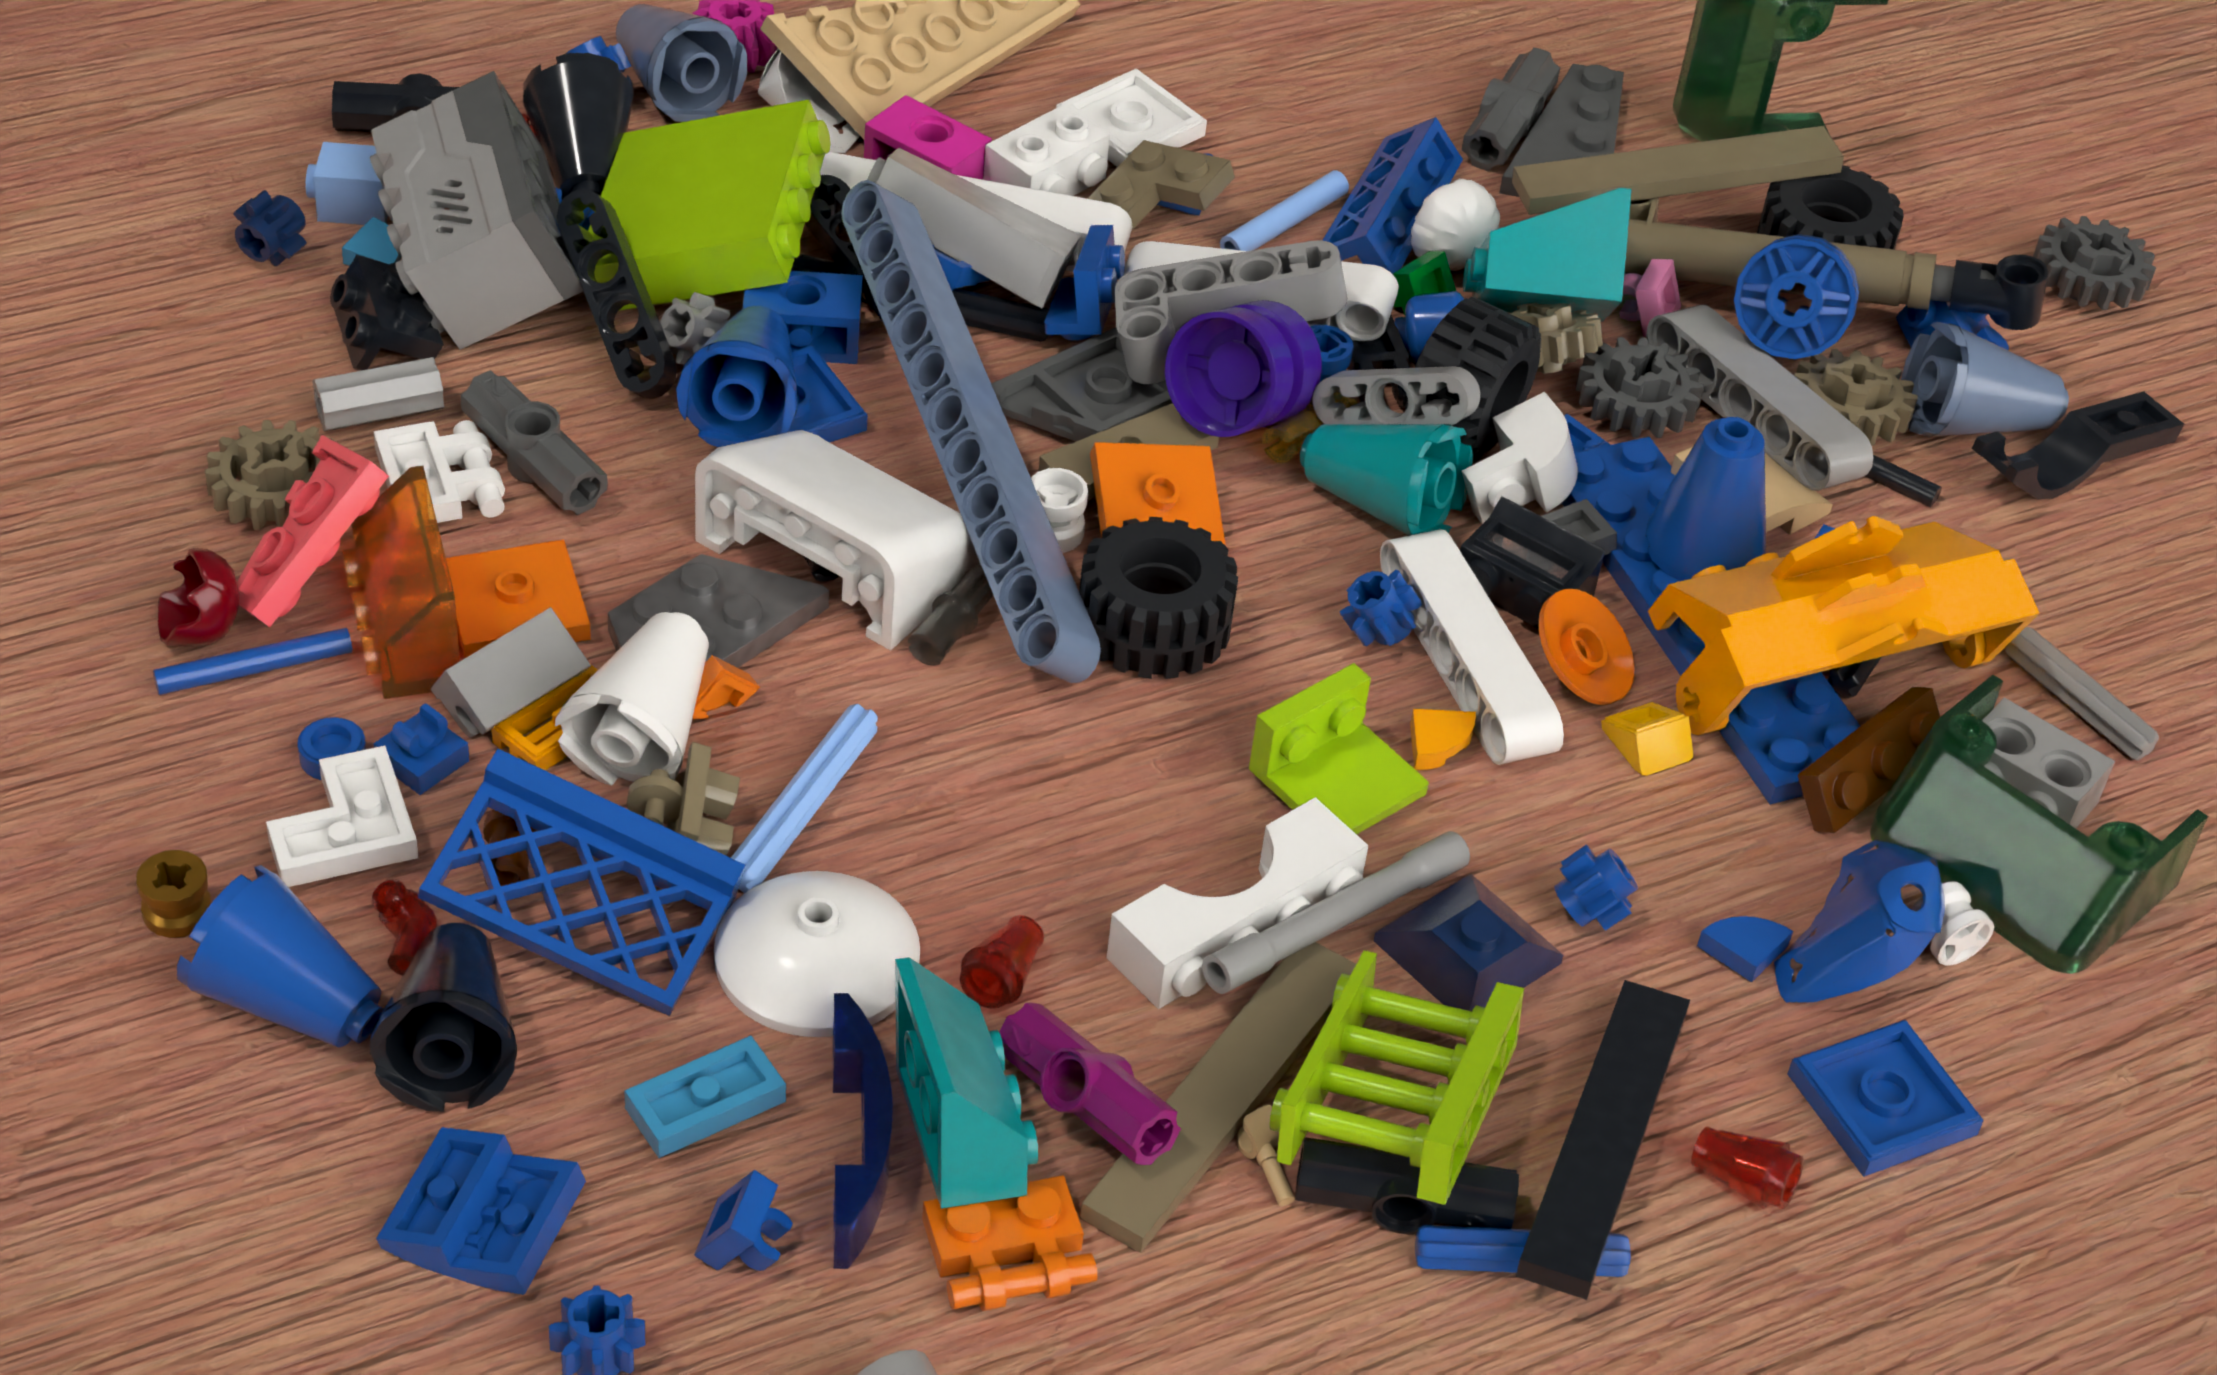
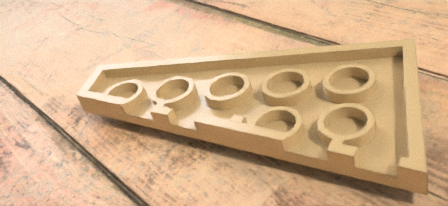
[760,0,1081,139]

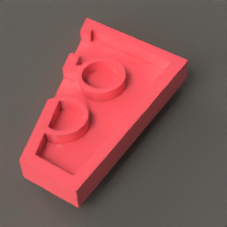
[237,435,389,627]

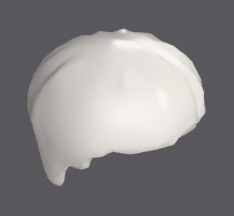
[1411,178,1500,271]

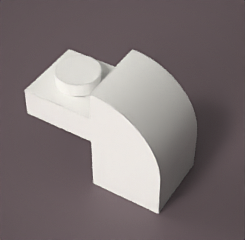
[1462,391,1578,524]

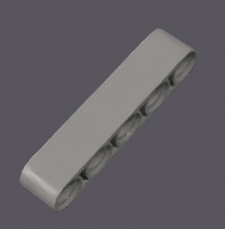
[1646,305,1874,491]

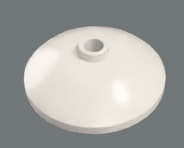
[714,871,920,1037]

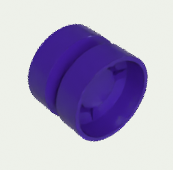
[1165,300,1322,437]

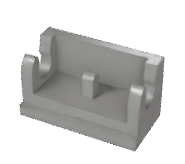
[431,607,591,738]

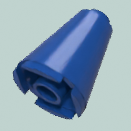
[676,306,798,447]
[1645,417,1766,581]
[177,865,384,1048]

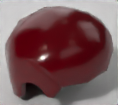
[158,548,240,647]

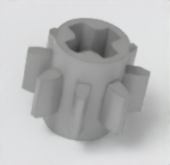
[660,292,730,365]

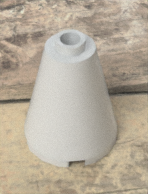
[555,612,709,786]

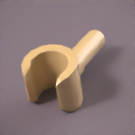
[1237,1105,1295,1206]

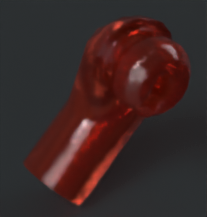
[371,879,437,976]

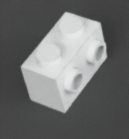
[983,104,1110,196]

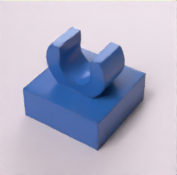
[373,703,469,795]
[694,1170,793,1271]

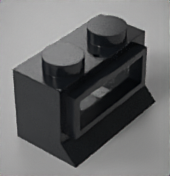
[1460,496,1605,629]

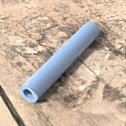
[1220,170,1349,251]

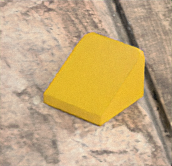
[1601,702,1693,776]

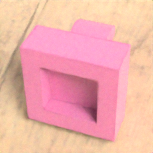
[1620,259,1681,337]

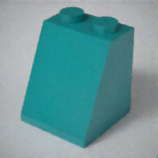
[1463,188,1632,322]

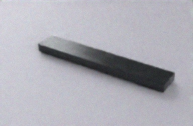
[1516,980,1690,1300]

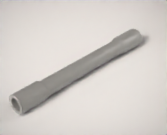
[1202,831,1470,994]

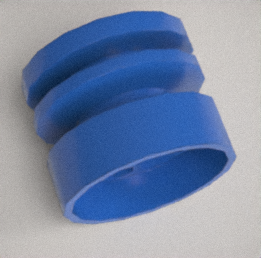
[1734,234,1860,360]

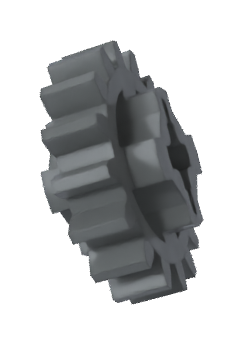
[2033,216,2156,310]
[1576,337,1704,438]

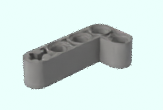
[1115,240,1348,384]

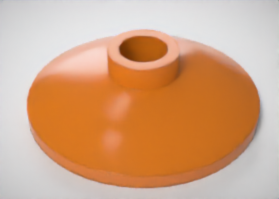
[1539,589,1635,705]

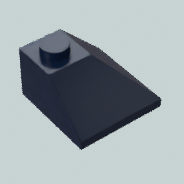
[1374,874,1564,1011]

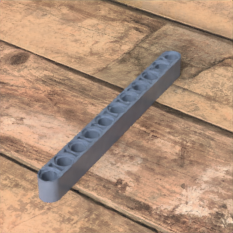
[841,180,1101,683]

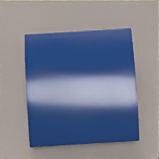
[376,1127,586,1295]

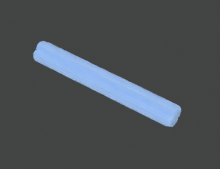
[731,704,878,893]

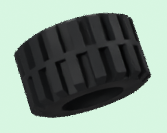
[1757,165,1904,249]
[1405,297,1541,459]
[1079,517,1238,679]

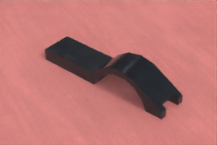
[1971,391,2185,499]

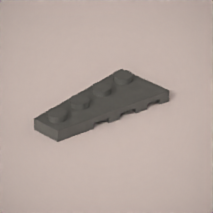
[1499,64,1624,197]

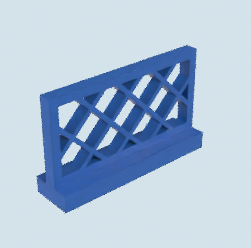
[418,749,746,1016]

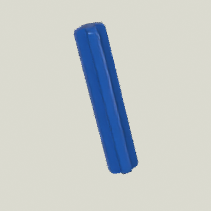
[1415,1225,1631,1277]

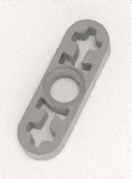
[1313,366,1480,425]

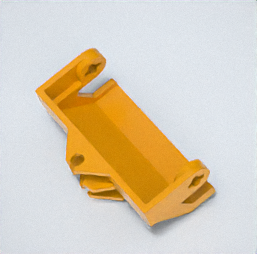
[1648,516,2040,736]

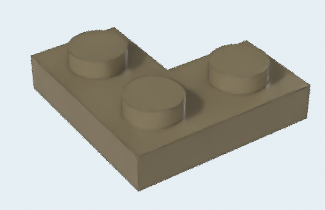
[1088,140,1235,230]

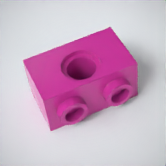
[864,95,992,180]

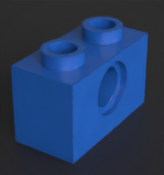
[742,271,863,364]

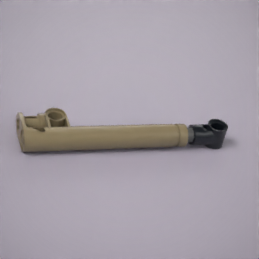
[1624,198,2048,330]

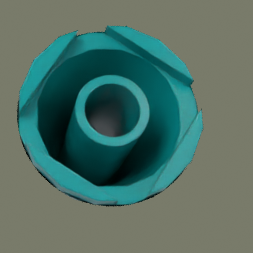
[1300,424,1473,536]

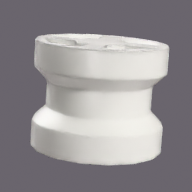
[1911,881,1994,966]

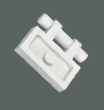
[374,420,505,529]

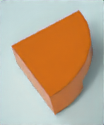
[692,655,760,720]

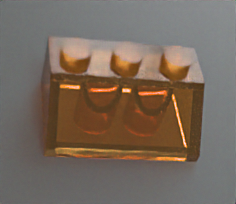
[342,465,460,699]

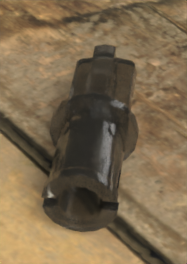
[908,564,993,666]

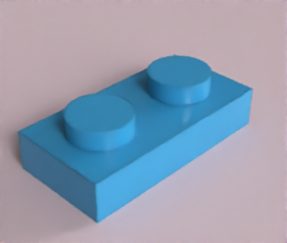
[624,1035,786,1158]

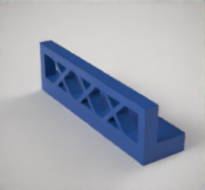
[1323,117,1463,274]

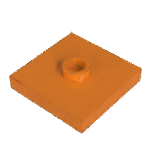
[1090,442,1226,546]
[440,539,591,659]

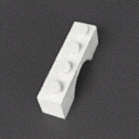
[1106,797,1369,1009]

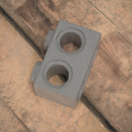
[1951,697,2115,845]

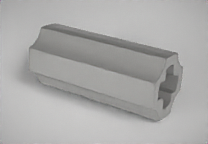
[312,357,445,432]

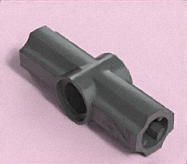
[1462,47,1561,171]
[461,370,608,515]

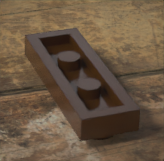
[1798,686,1948,833]

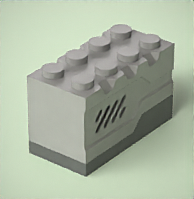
[370,71,583,350]

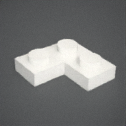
[266,746,418,887]

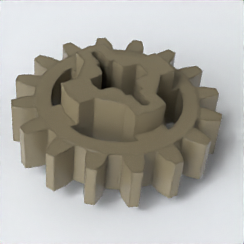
[1510,302,1603,374]
[1794,349,1918,446]
[205,420,334,530]

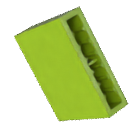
[588,99,831,311]

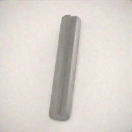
[2005,627,2159,761]

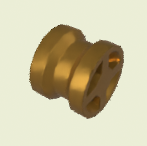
[136,850,212,938]

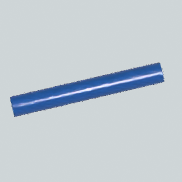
[153,628,353,695]

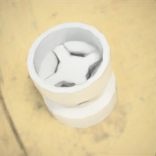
[1031,468,1088,553]

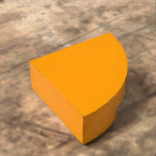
[1410,709,1476,770]

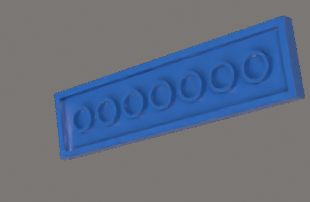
[1562,437,1860,804]

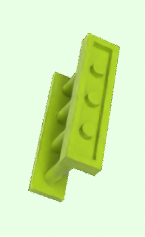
[1269,950,1524,1205]

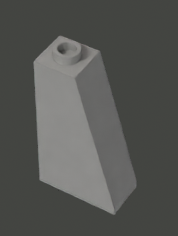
[867,148,1081,308]

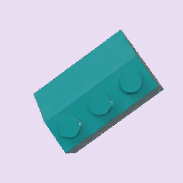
[895,957,1038,1209]

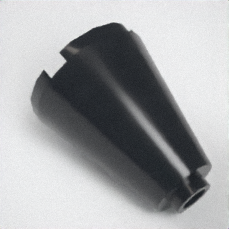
[523,53,634,200]
[370,923,517,1112]

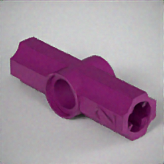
[999,1003,1181,1165]

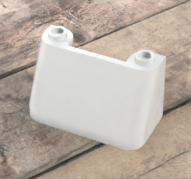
[695,430,980,651]

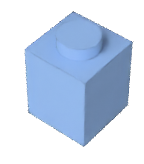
[306,142,388,225]

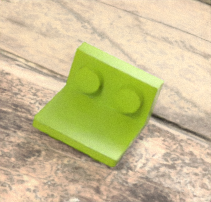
[1249,663,1429,834]

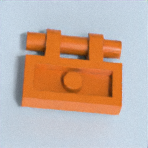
[922,1175,1097,1311]

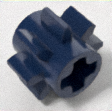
[233,190,307,266]

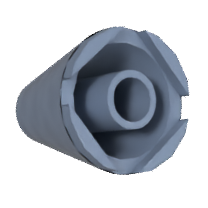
[616,4,747,122]
[1901,322,2069,437]

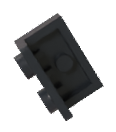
[330,254,444,370]

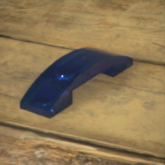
[832,993,893,1269]

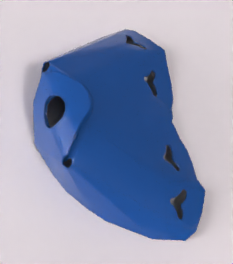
[1774,840,1945,1002]

